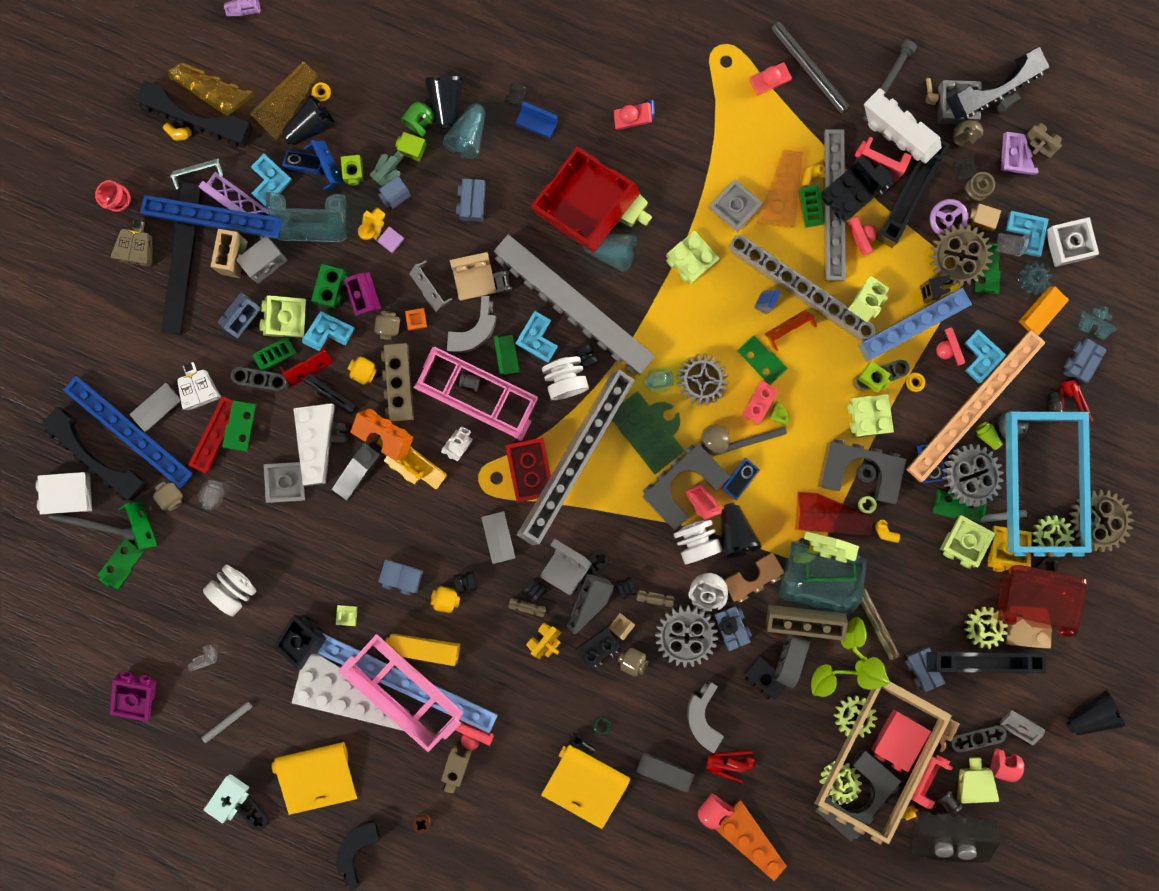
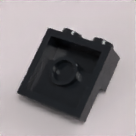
[850,155,894,197]
[820,168,874,223]
[273,615,327,670]

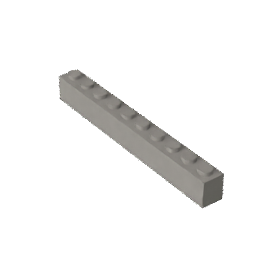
[493,234,655,376]
[517,370,635,545]

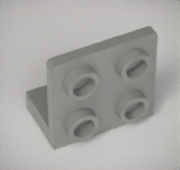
[540,539,592,596]

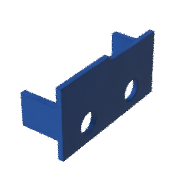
[304,140,344,190]

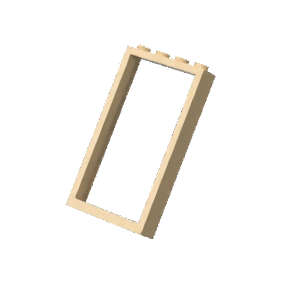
[814,682,952,845]

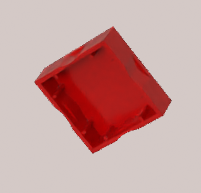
[531,146,640,253]

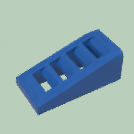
[755,290,780,314]

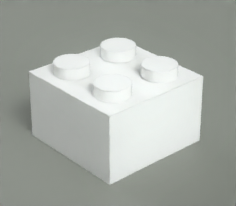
[1046,217,1099,267]

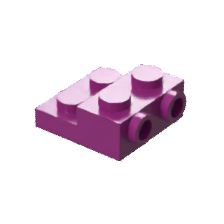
[110,671,156,722]

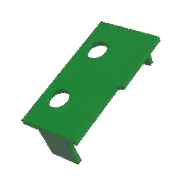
[974,243,1001,294]
[737,335,788,385]
[222,400,256,452]
[933,490,987,523]
[118,501,157,554]
[97,538,144,590]
[805,563,857,581]

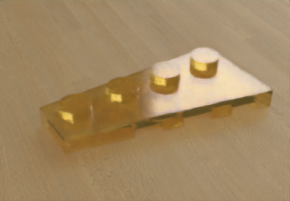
[250,61,318,142]
[169,62,253,116]
[757,150,803,228]

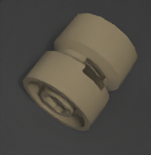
[964,172,995,202]

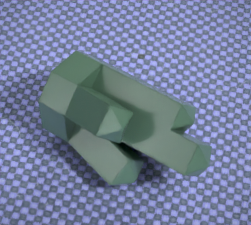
[370,151,404,186]

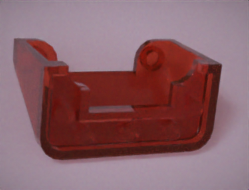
[998,565,1088,637]

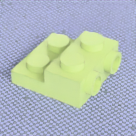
[666,230,720,284]
[260,295,306,338]
[847,394,894,437]
[940,515,996,569]
[804,532,859,563]

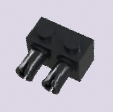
[576,627,621,670]

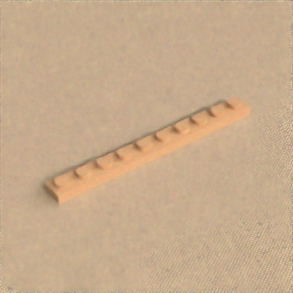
[906,330,1046,482]

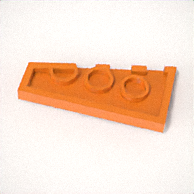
[715,799,787,881]

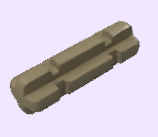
[637,590,675,607]
[508,598,546,617]

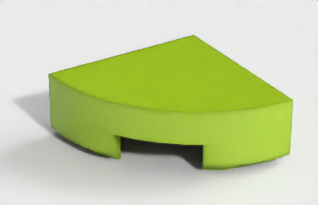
[769,401,789,426]

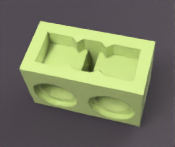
[848,275,890,322]

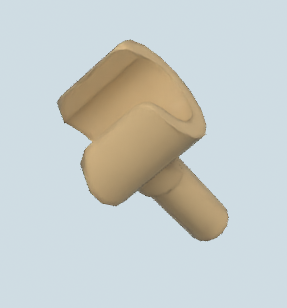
[925,78,939,105]

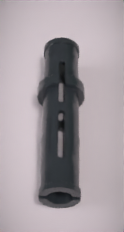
[303,373,358,414]

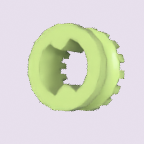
[858,496,877,513]

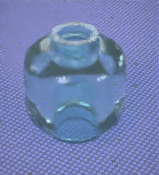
[645,367,674,394]

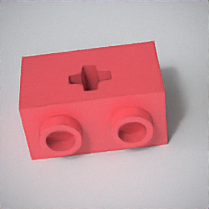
[741,381,778,425]

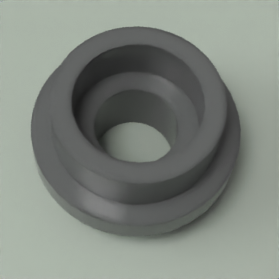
[857,464,877,483]

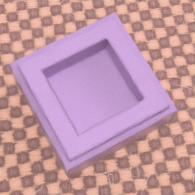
[377,227,404,254]

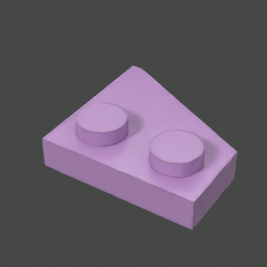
[1001,132,1038,175]

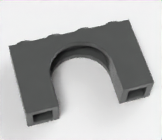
[818,439,906,504]
[642,443,730,530]
[812,748,901,842]

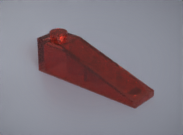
[795,492,873,536]

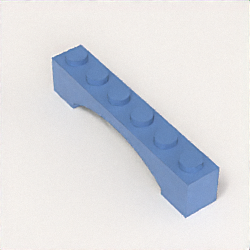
[858,288,972,362]

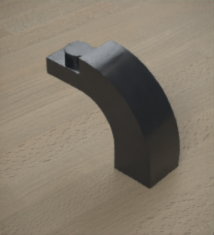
[336,819,381,891]

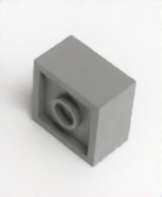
[937,80,981,125]
[236,236,288,284]

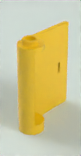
[272,742,357,815]
[541,744,631,829]

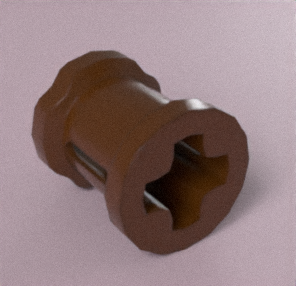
[413,813,432,834]

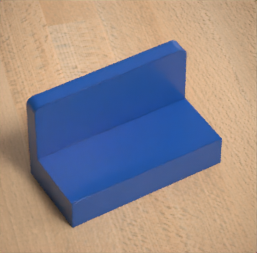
[516,101,558,139]

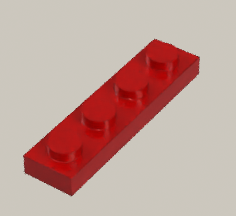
[188,396,233,474]

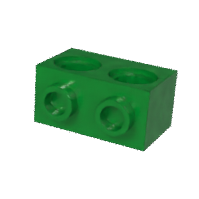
[311,264,348,309]

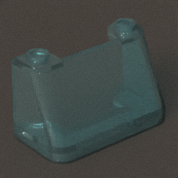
[266,192,349,242]
[779,541,867,614]

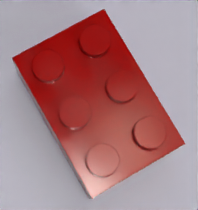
[505,438,551,503]

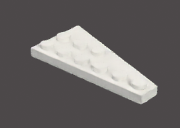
[292,653,410,731]

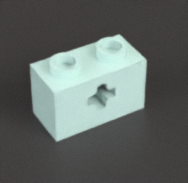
[204,774,250,824]

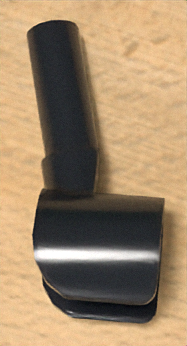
[569,733,595,753]

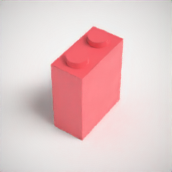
[870,709,931,772]

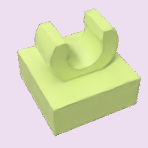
[336,605,358,626]

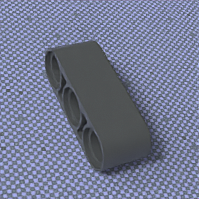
[853,360,910,391]
[231,367,289,392]
[774,634,810,689]
[636,753,695,792]

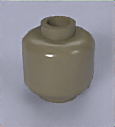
[374,311,400,340]
[153,482,183,511]
[618,648,648,677]

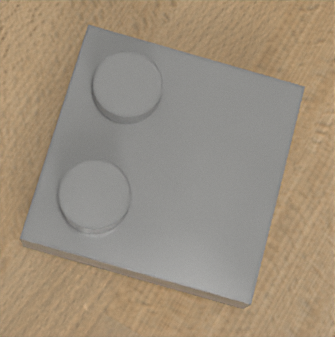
[709,179,763,233]
[264,462,305,503]

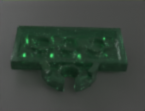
[612,391,685,474]

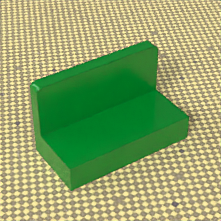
[494,335,520,376]

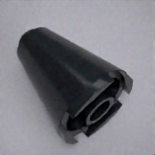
[425,76,463,129]
[282,94,335,145]
[721,503,762,558]
[1066,690,1126,736]

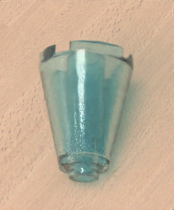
[443,103,486,159]
[582,234,637,272]

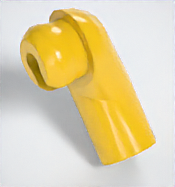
[163,122,192,141]
[801,164,825,187]
[875,520,900,543]

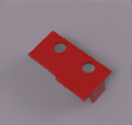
[765,310,817,351]
[280,346,333,387]

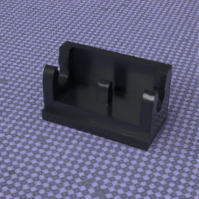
[920,275,951,304]

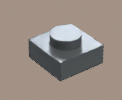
[996,92,1021,114]

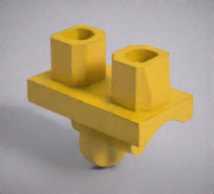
[358,207,385,241]
[526,623,562,659]

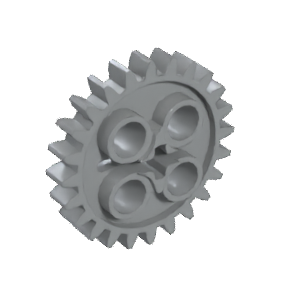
[942,444,1004,507]
[655,604,718,667]

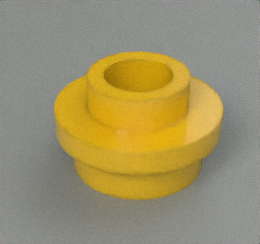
[312,82,331,102]
[906,373,925,392]
[901,804,919,821]

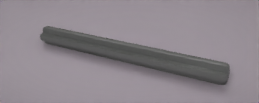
[771,22,849,113]

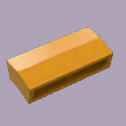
[1019,286,1069,335]

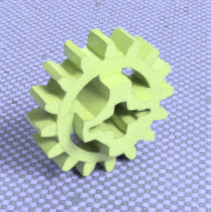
[1032,515,1075,557]
[964,606,1008,649]
[834,695,877,738]
[820,761,862,805]

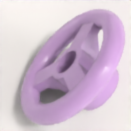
[930,199,968,235]

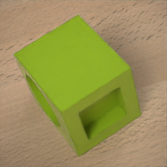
[396,132,427,162]
[341,155,365,186]
[858,361,891,392]

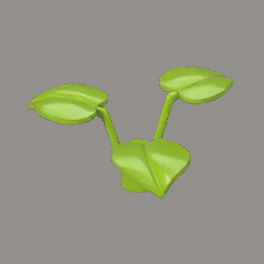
[811,616,890,697]

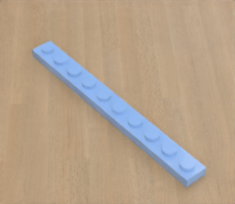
[318,633,497,733]

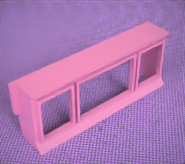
[414,347,538,441]
[338,634,463,752]

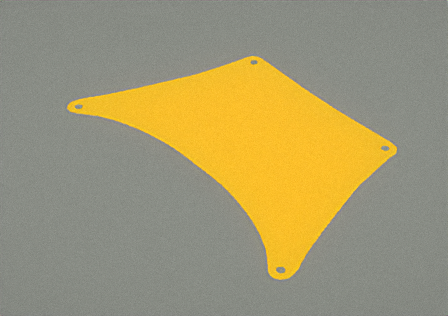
[478,44,961,563]

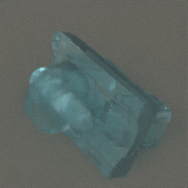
[1078,306,1117,340]

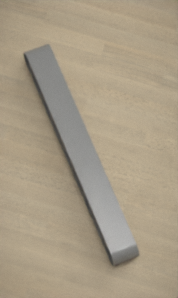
[729,235,875,341]

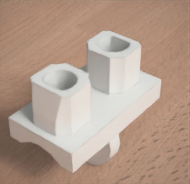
[441,426,473,461]

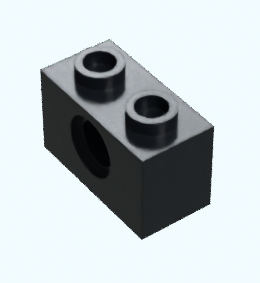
[744,656,787,700]

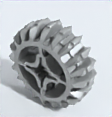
[677,354,729,406]

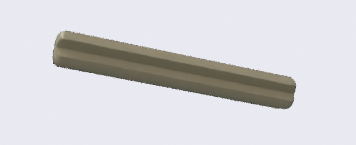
[856,588,899,660]

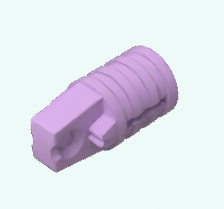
[224,0,260,16]

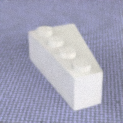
[864,88,942,164]
[294,403,336,486]

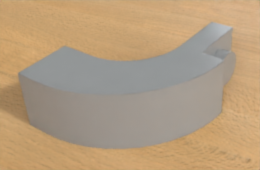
[447,296,497,354]
[687,681,724,753]

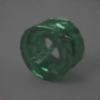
[593,717,611,735]

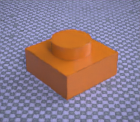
[405,308,428,331]

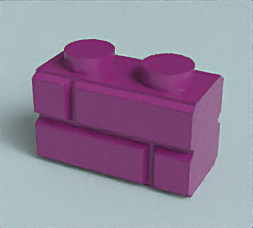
[344,272,381,316]

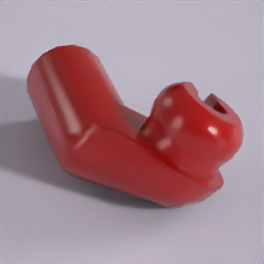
[726,756,756,772]

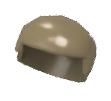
[952,120,983,146]
[701,424,730,455]

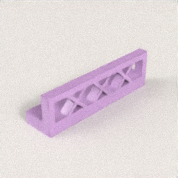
[198,172,277,217]

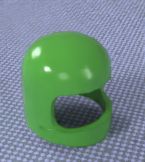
[401,101,435,138]

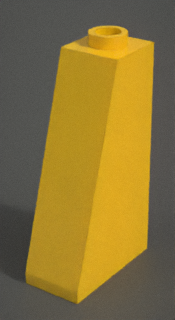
[385,634,461,666]

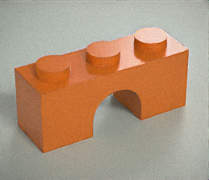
[350,409,413,461]

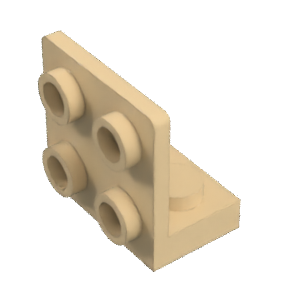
[450,252,496,301]

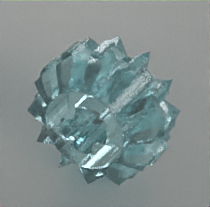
[1018,262,1053,295]

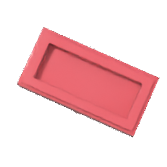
[750,62,792,96]
[614,102,652,130]
[847,217,878,257]
[936,327,965,366]
[685,484,722,520]
[455,720,494,750]

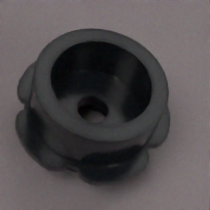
[719,616,738,635]

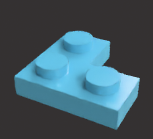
[251,153,293,208]
[1006,211,1049,257]
[302,311,355,351]
[515,311,558,363]
[964,330,1006,384]

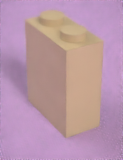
[210,229,248,278]

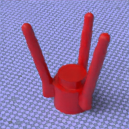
[1059,380,1093,423]
[706,751,753,784]

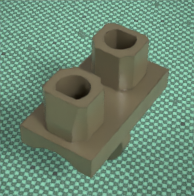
[1025,123,1062,158]

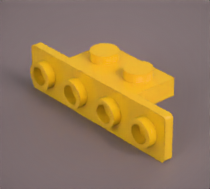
[377,437,447,489]

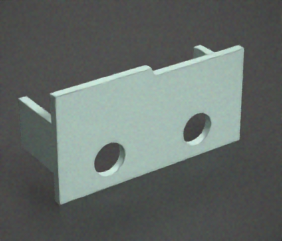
[170,158,223,189]

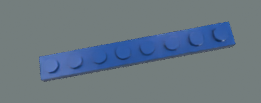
[140,195,282,239]
[63,376,194,489]

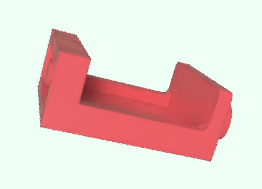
[855,137,912,182]
[911,755,953,809]

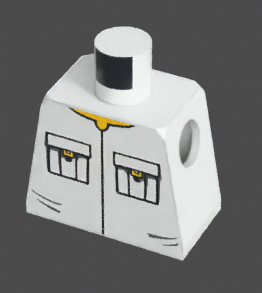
[177,362,221,411]

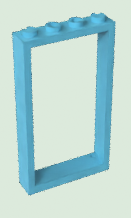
[1005,412,1092,556]

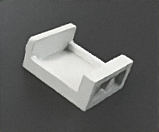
[36,472,92,515]

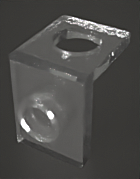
[995,233,1030,257]

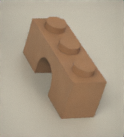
[724,552,784,603]

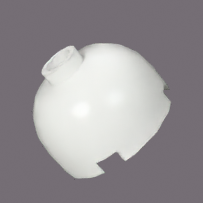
[689,573,728,611]

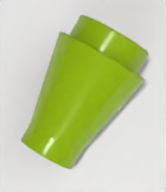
[975,421,1003,450]

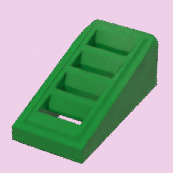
[798,185,824,228]
[252,337,297,371]

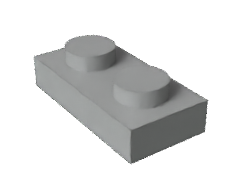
[1000,710,1045,745]

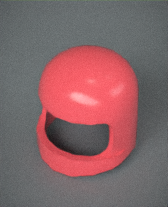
[95,180,131,212]
[990,748,1024,782]
[698,794,735,830]

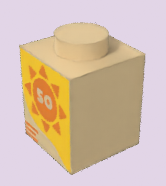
[968,204,1001,232]

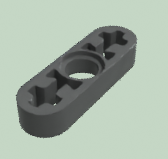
[949,725,1007,752]

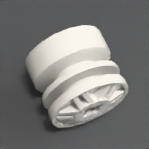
[542,356,589,400]
[674,520,723,565]
[203,565,256,617]

